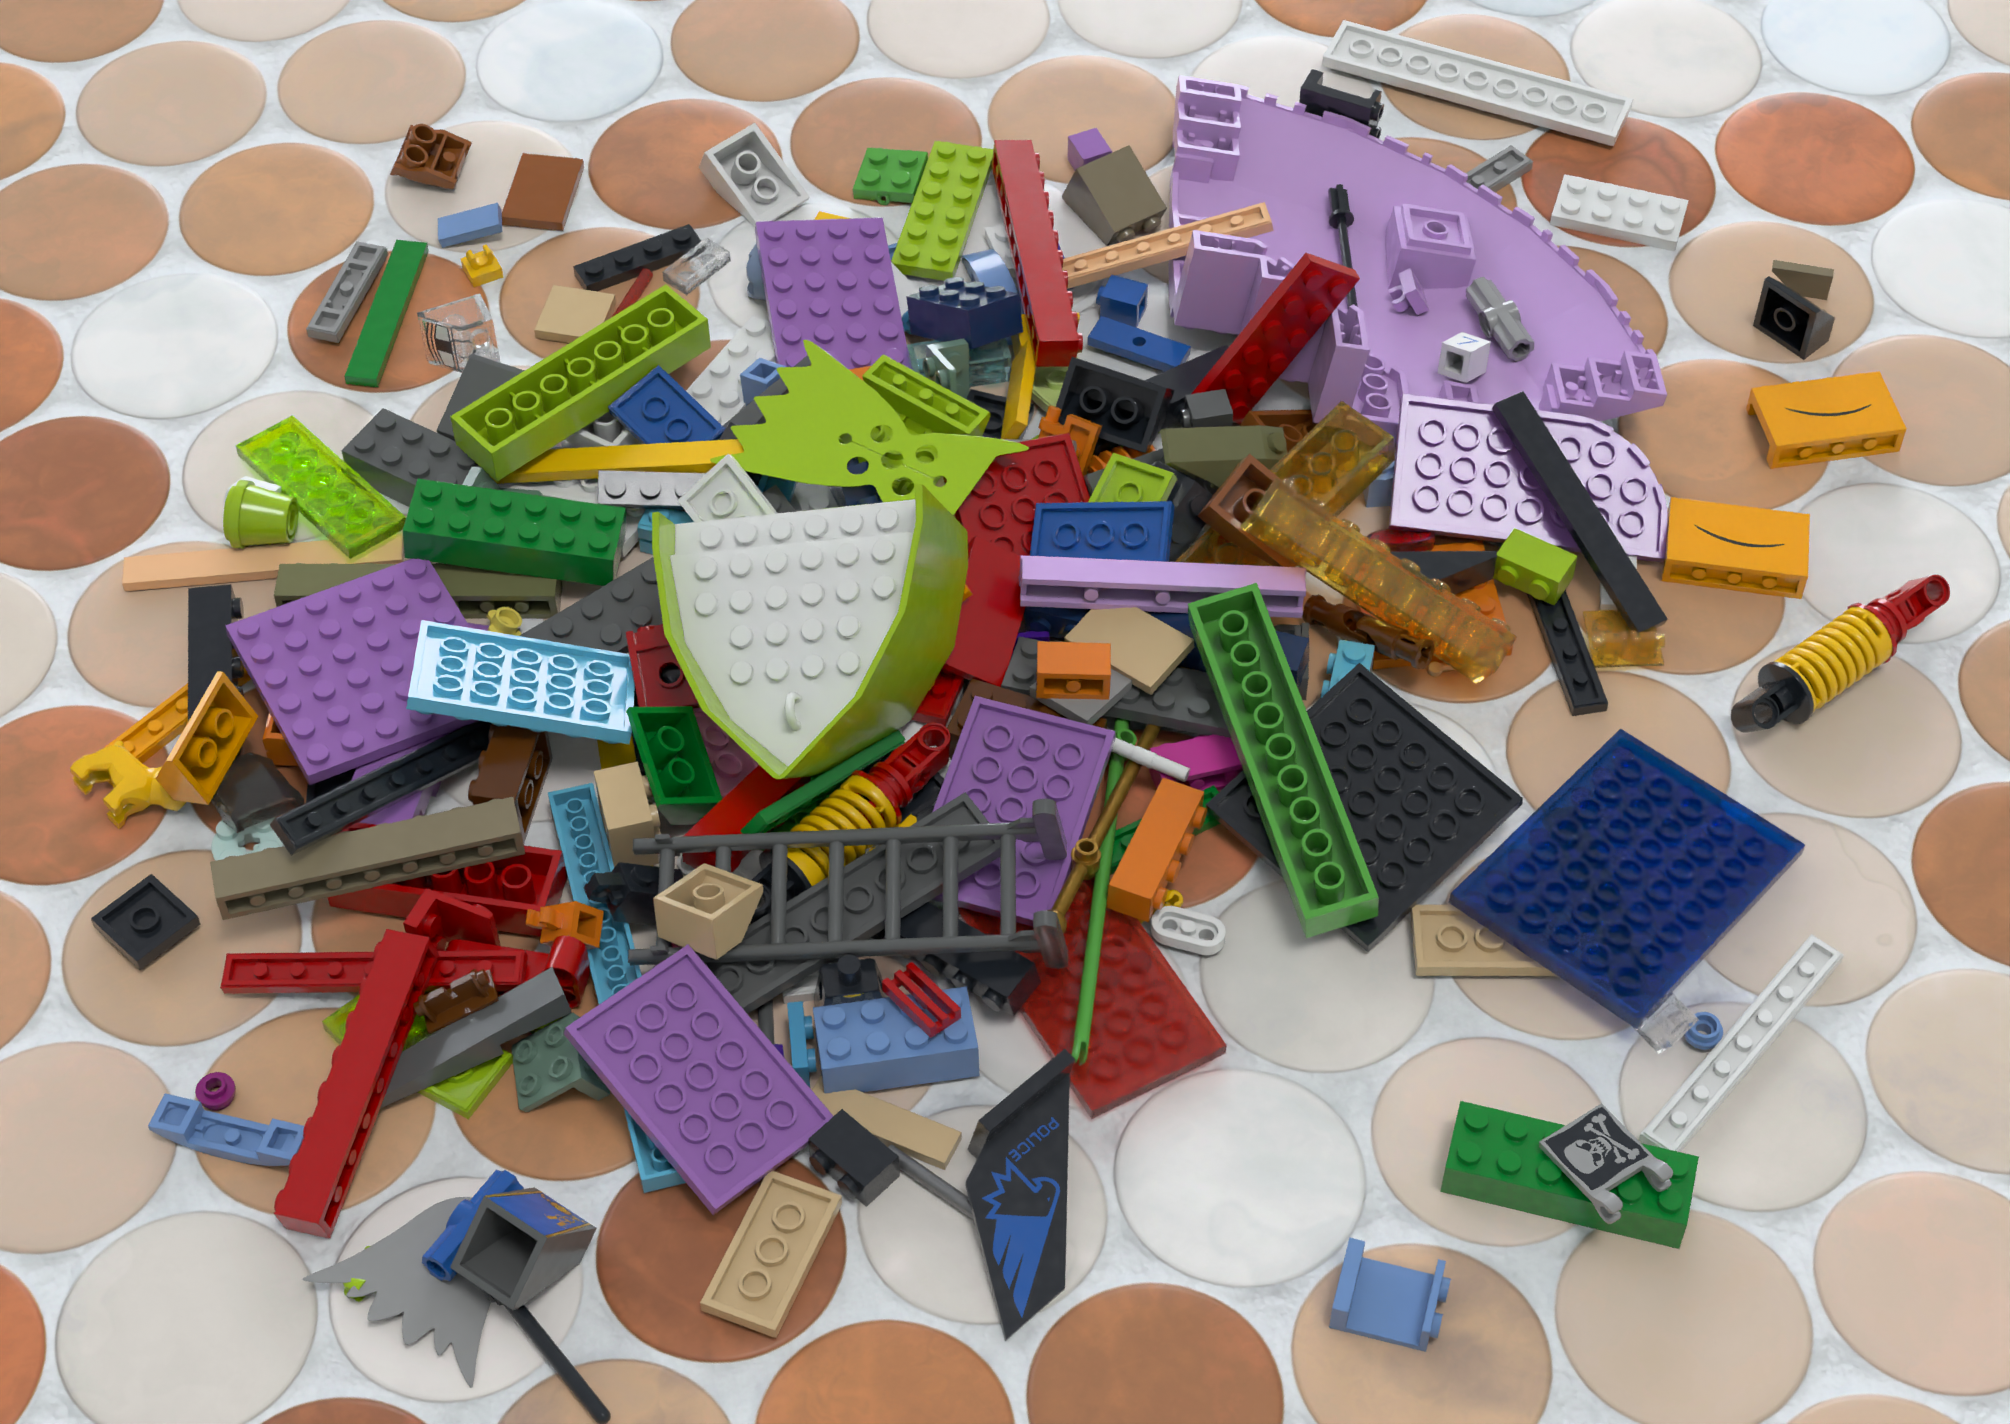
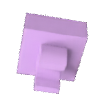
[1389,268,1429,315]

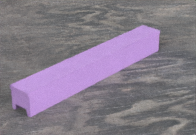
[1019,555,1306,618]

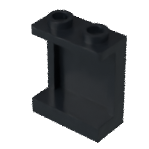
[1299,69,1384,139]

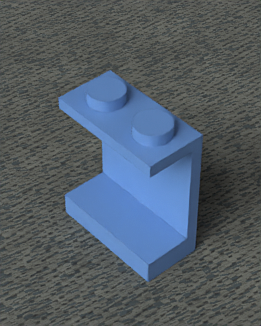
[1329,1237,1451,1352]

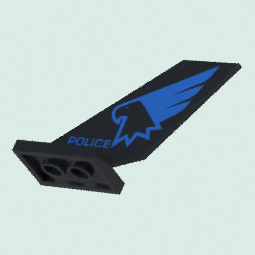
[965,1049,1076,1341]

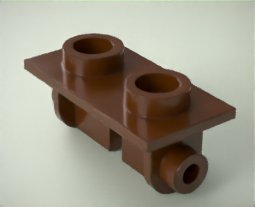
[413,969,499,1034]

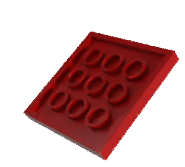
[943,433,1090,556]

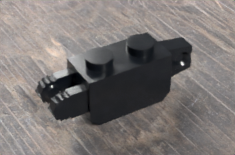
[584,862,684,926]

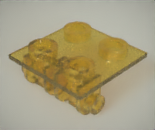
[1583,610,1665,668]

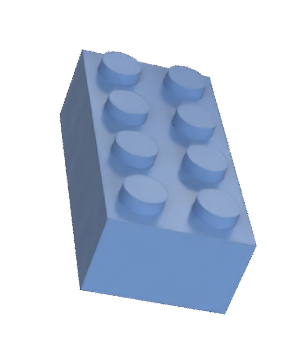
[813,986,980,1093]

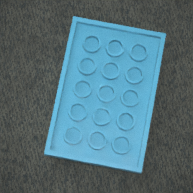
[406,620,635,744]

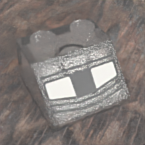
[417,294,500,373]

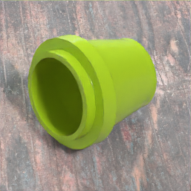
[223,480,299,549]

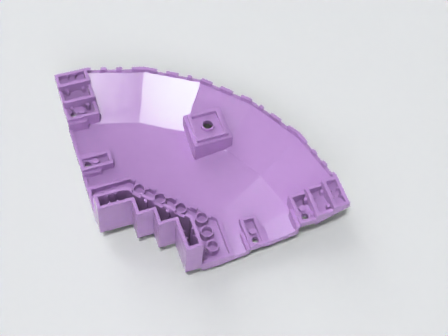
[1169,75,1667,443]

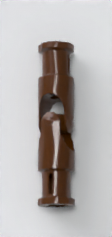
[1302,594,1435,669]

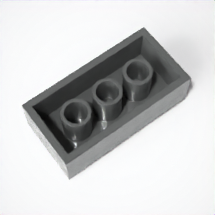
[341,408,490,507]

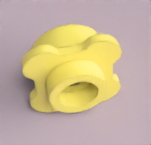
[487,607,522,636]

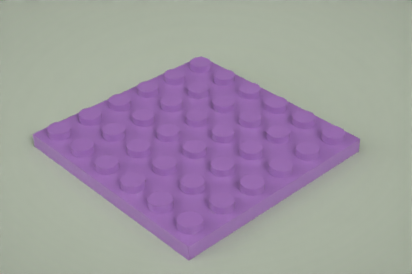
[225,559,479,785]

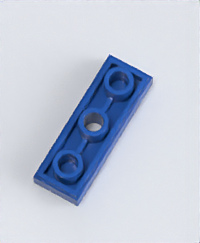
[1087,316,1191,372]

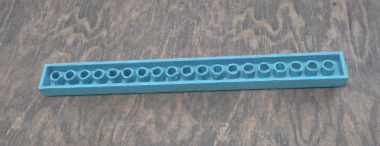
[548,783,686,1193]

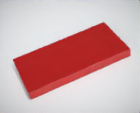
[943,536,1026,687]

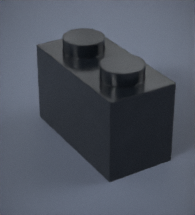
[808,1109,900,1207]

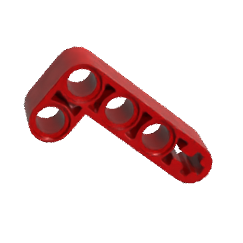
[446,936,591,1008]

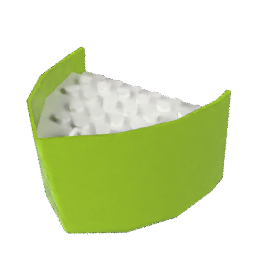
[652,484,968,779]

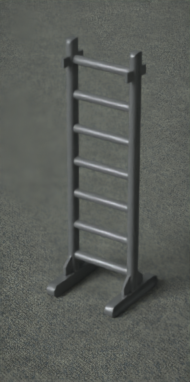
[628,799,1068,969]

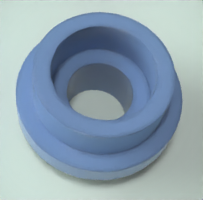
[1683,1012,1723,1050]

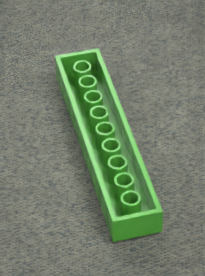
[1187,583,1379,938]

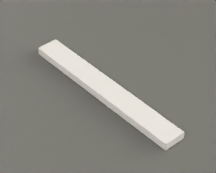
[1639,934,1844,1152]

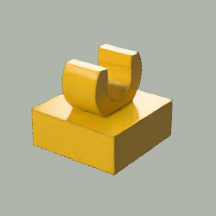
[460,245,503,287]

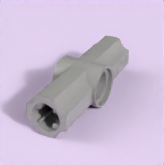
[1466,277,1534,362]

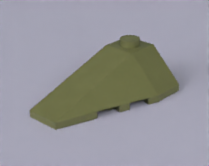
[1160,425,1289,490]

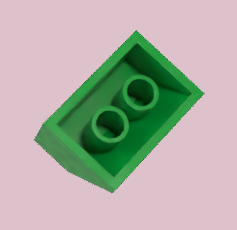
[626,706,722,825]

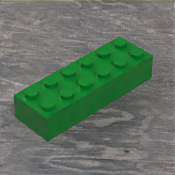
[403,478,626,586]
[1440,1101,1699,1249]

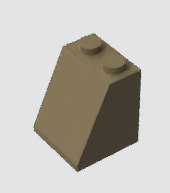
[1062,145,1167,246]

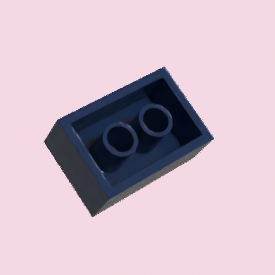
[906,277,1023,349]

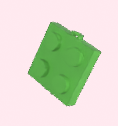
[852,148,928,205]

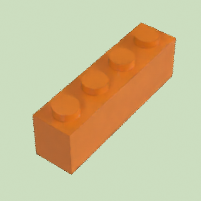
[1106,778,1207,923]

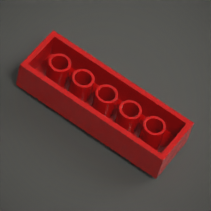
[327,822,567,937]

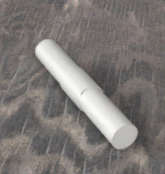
[1111,738,1190,782]

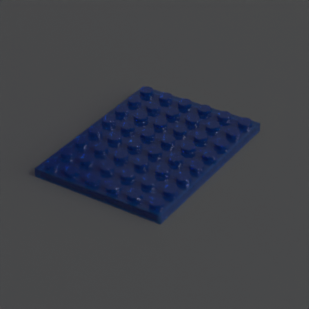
[1448,729,1806,1029]

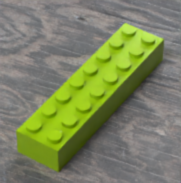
[450,284,711,482]

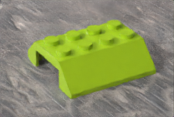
[839,354,990,495]

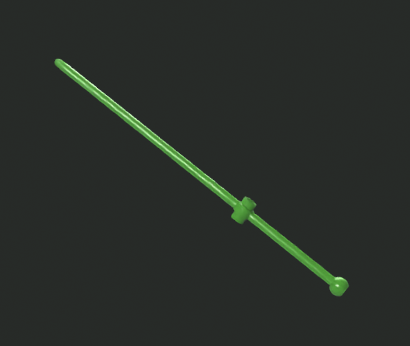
[1072,718,1137,1065]

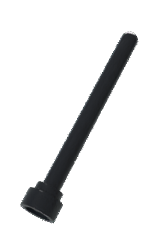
[480,1288,611,1424]

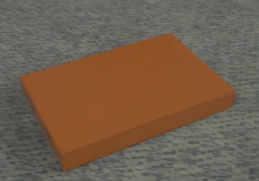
[502,153,584,231]

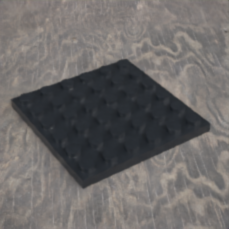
[1206,663,1523,952]

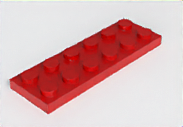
[1191,253,1360,424]

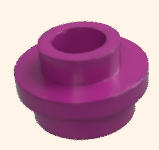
[195,1072,236,1110]

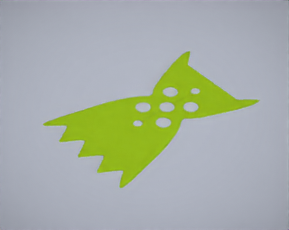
[710,340,1029,515]

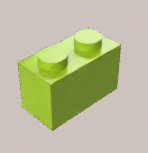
[1493,528,1577,605]

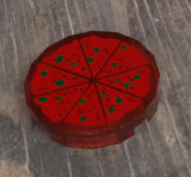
[1366,529,1435,557]

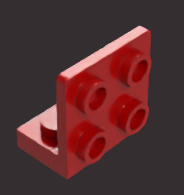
[403,888,501,951]

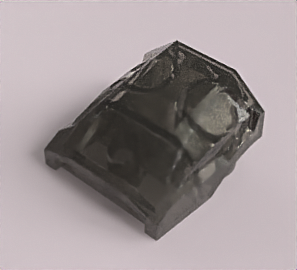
[211,752,305,833]

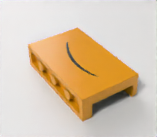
[1746,371,1907,469]
[1661,497,1810,599]

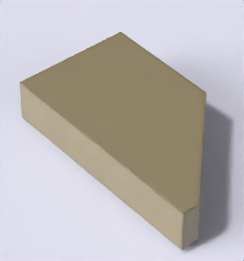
[1772,260,1834,300]

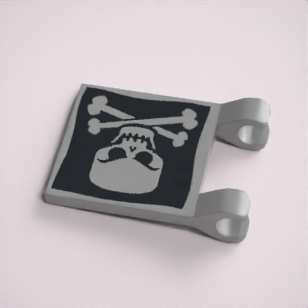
[1539,1103,1673,1224]

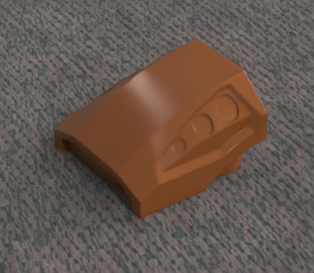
[390,124,472,189]

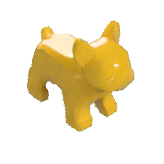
[70,740,186,829]

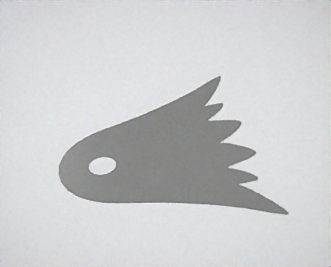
[302,1197,491,1388]

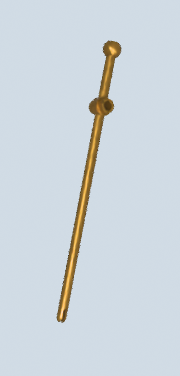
[1047,667,1190,934]

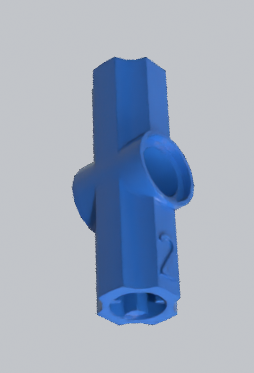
[422,1170,524,1281]

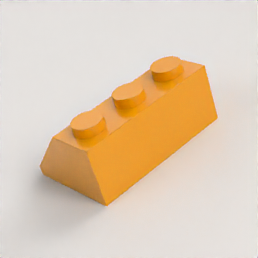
[155,671,258,805]

